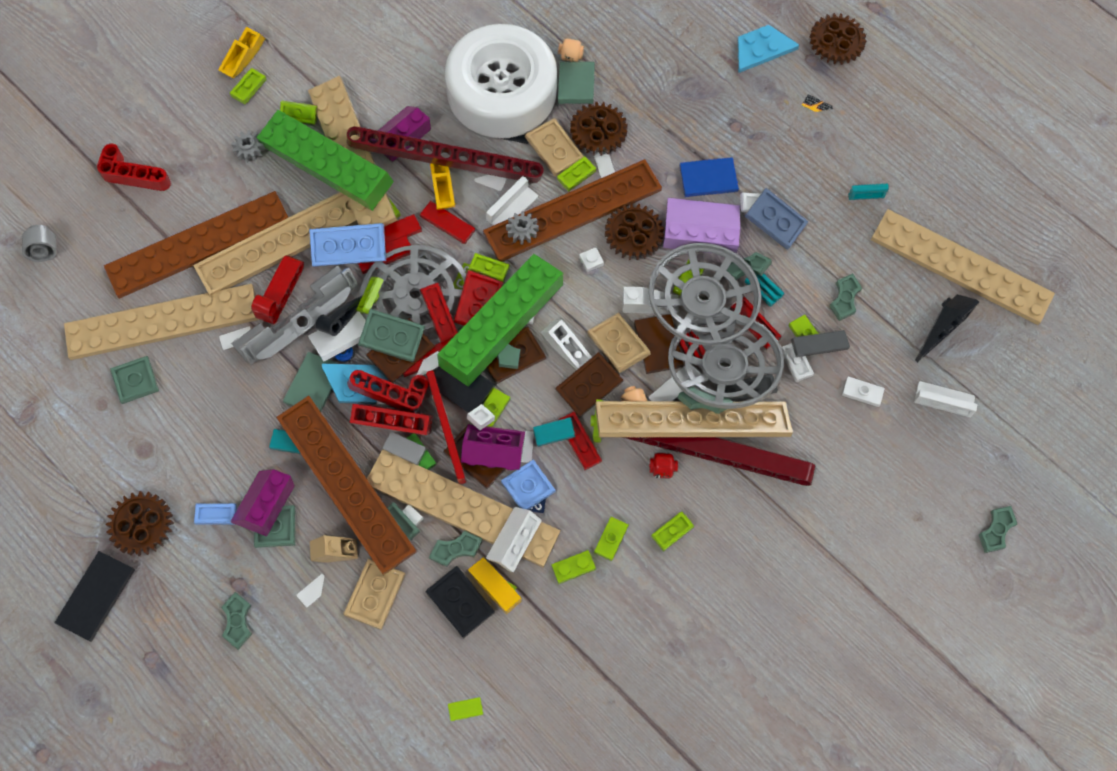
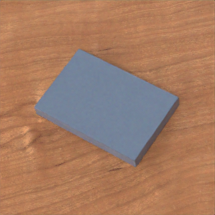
[745,188,809,250]

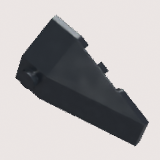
[915,294,979,363]

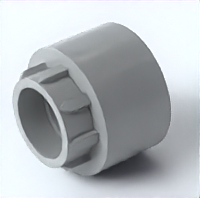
[22,225,56,262]

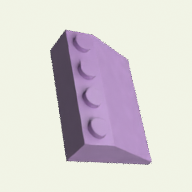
[663,198,740,253]

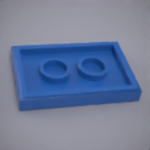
[679,157,739,197]

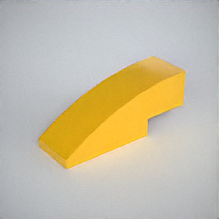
[218,27,265,79]
[430,163,455,210]
[468,557,522,614]

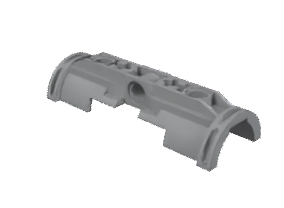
[231,265,358,366]

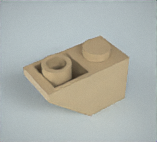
[310,535,358,563]

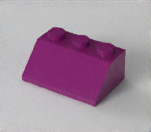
[369,106,431,162]
[461,424,526,470]
[231,469,295,537]

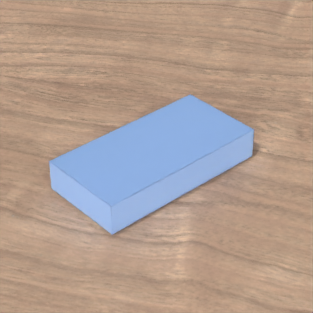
[194,504,237,525]

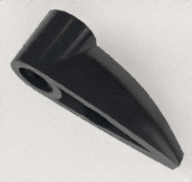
[316,296,362,336]

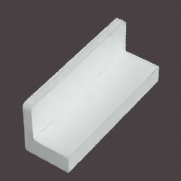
[486,176,538,226]
[914,381,978,418]
[486,507,542,572]

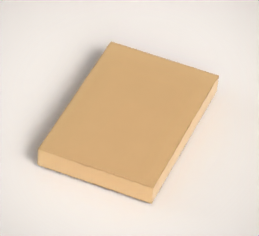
[525,118,584,177]
[587,313,651,373]
[343,559,406,630]

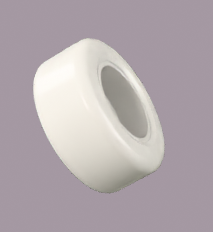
[445,24,557,138]

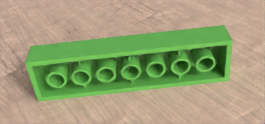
[256,110,394,211]
[437,254,563,387]

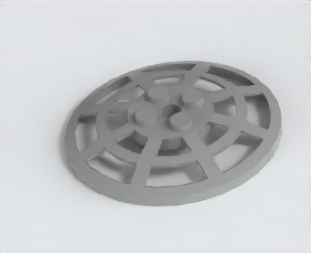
[649,243,761,345]
[360,245,466,345]
[668,313,784,409]

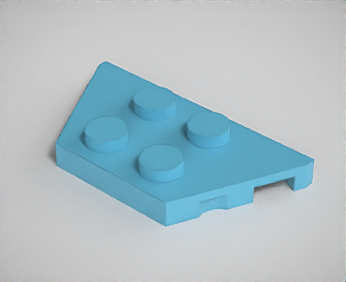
[737,25,799,73]
[322,364,389,404]

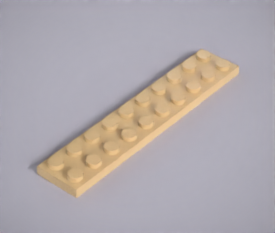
[308,75,397,227]
[193,192,358,296]
[871,209,1055,325]
[64,284,259,360]
[595,401,793,437]
[367,449,560,568]

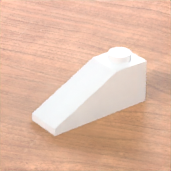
[622,287,679,314]
[540,319,592,370]

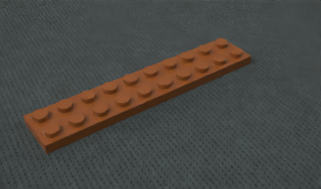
[483,159,662,262]
[104,191,289,299]
[276,396,417,576]

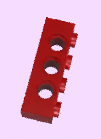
[350,403,433,435]

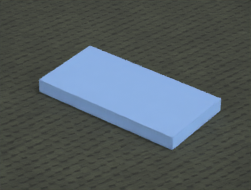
[309,223,386,267]

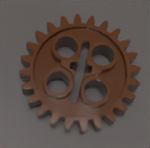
[809,13,867,65]
[570,101,628,156]
[605,203,664,260]
[106,491,174,556]

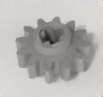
[231,130,265,162]
[506,211,539,245]

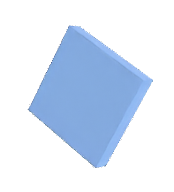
[501,459,556,510]

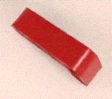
[97,143,171,191]
[251,255,304,325]
[347,370,428,412]

